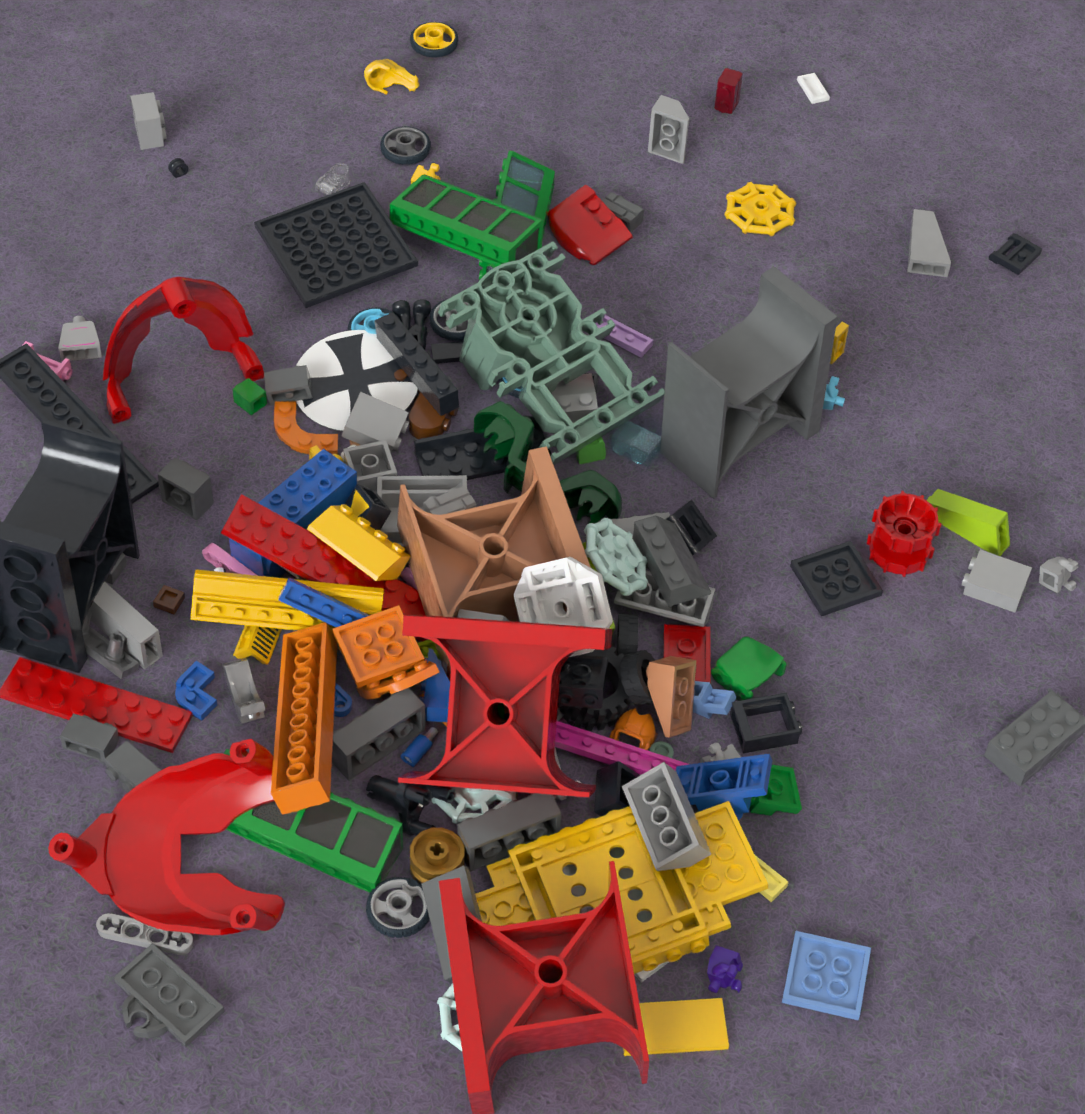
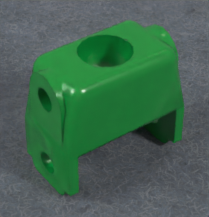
[711,636,786,701]

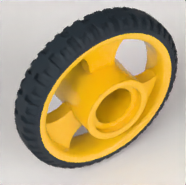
[410,22,458,58]

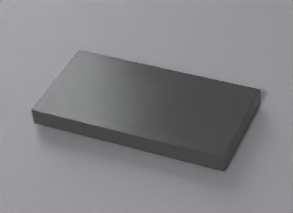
[421,866,482,981]

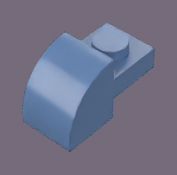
[692,681,736,719]

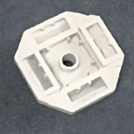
[514,557,613,657]

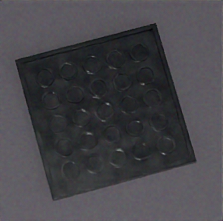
[254,182,418,308]

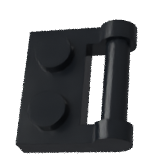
[989,233,1042,275]
[666,500,717,556]

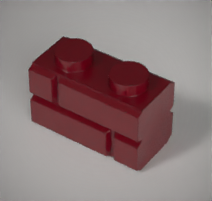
[714,68,743,114]

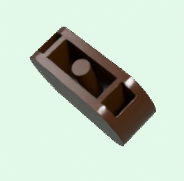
[408,392,459,440]

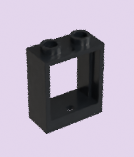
[730,692,802,754]

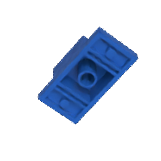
[676,753,772,820]

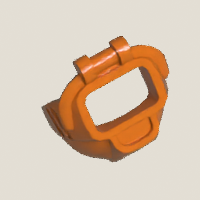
[609,708,658,750]

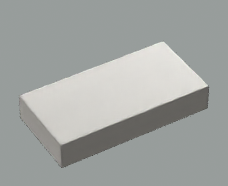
[797,73,830,104]

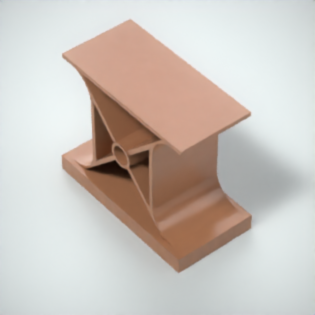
[397,446,591,676]

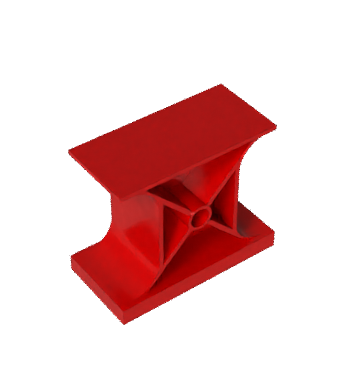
[398,615,612,797]
[439,861,649,1114]

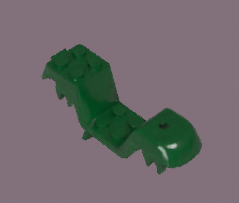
[474,401,622,524]

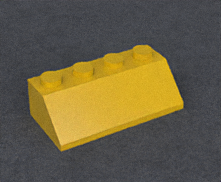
[307,504,411,581]

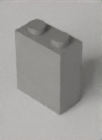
[342,392,409,453]
[961,549,1032,613]

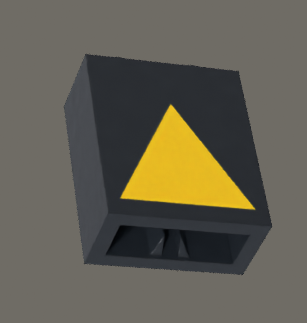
[345,484,391,530]

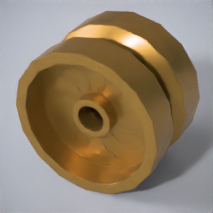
[410,828,464,884]

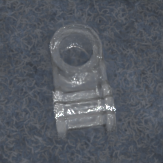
[315,163,350,195]

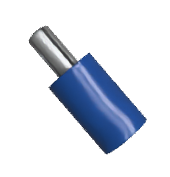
[401,727,438,767]

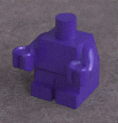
[707,945,743,993]

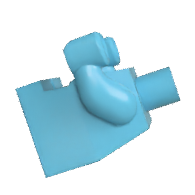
[823,376,845,410]

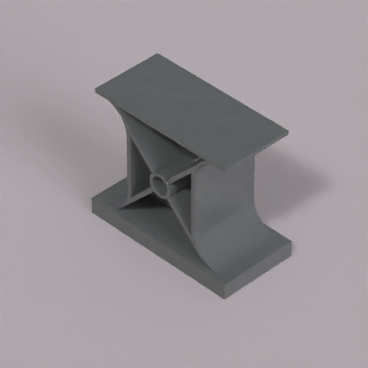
[660,266,838,499]

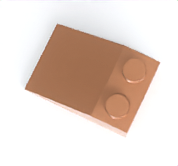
[646,656,696,738]

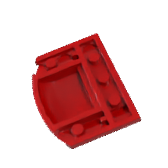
[547,184,633,265]

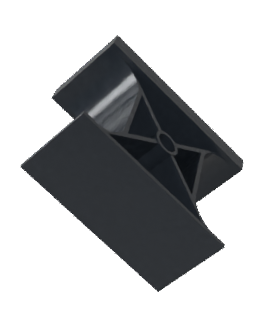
[0,419,140,673]

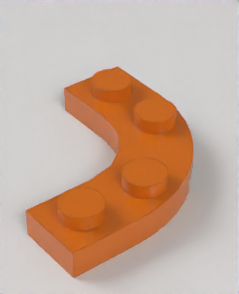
[274,401,338,454]
[356,660,439,699]

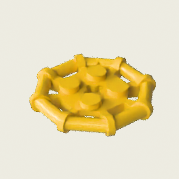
[724,182,796,237]

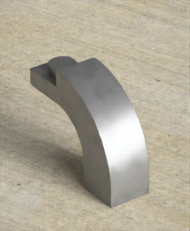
[222,658,265,723]

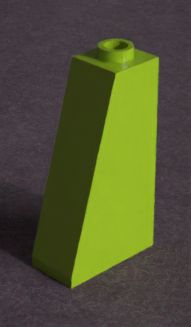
[927,489,1010,556]

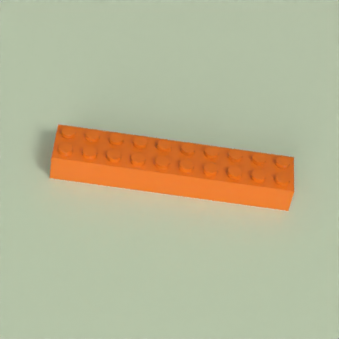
[271,622,337,815]

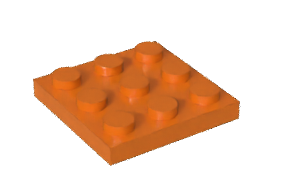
[333,605,425,688]

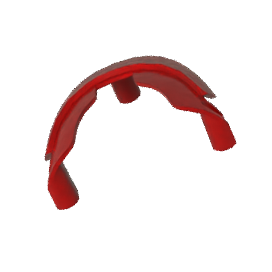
[103,277,265,424]
[48,739,285,935]

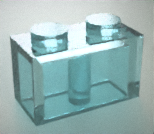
[611,421,661,467]

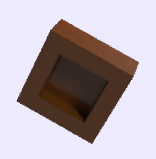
[153,585,185,615]

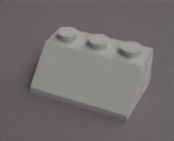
[648,95,689,164]

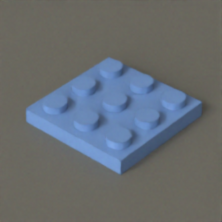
[782,931,871,1020]

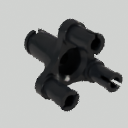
[366,775,456,836]

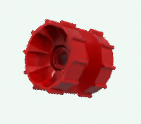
[866,491,942,577]

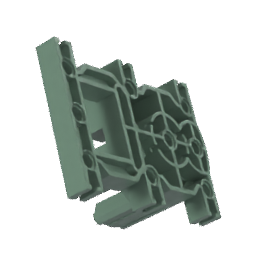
[438,241,665,465]

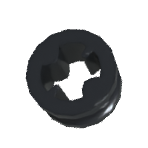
[168,158,189,178]

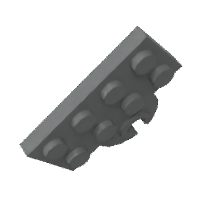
[114,943,225,1047]

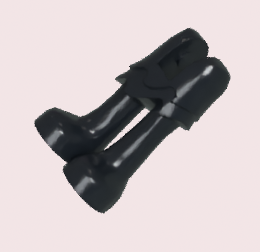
[392,299,431,350]

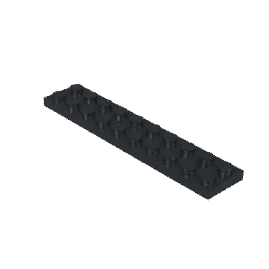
[0,343,159,504]

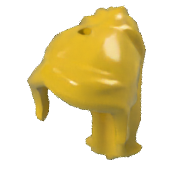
[364,59,420,95]

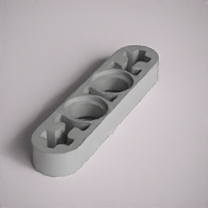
[96,913,194,955]

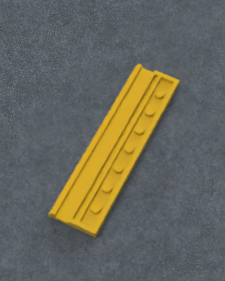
[190,570,384,633]

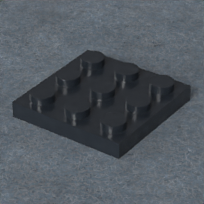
[790,541,883,617]

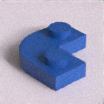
[175,661,217,721]

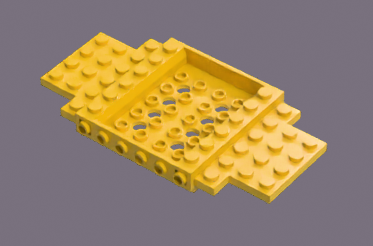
[475,801,768,974]

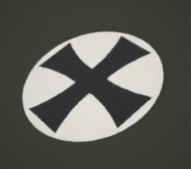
[296,330,418,431]

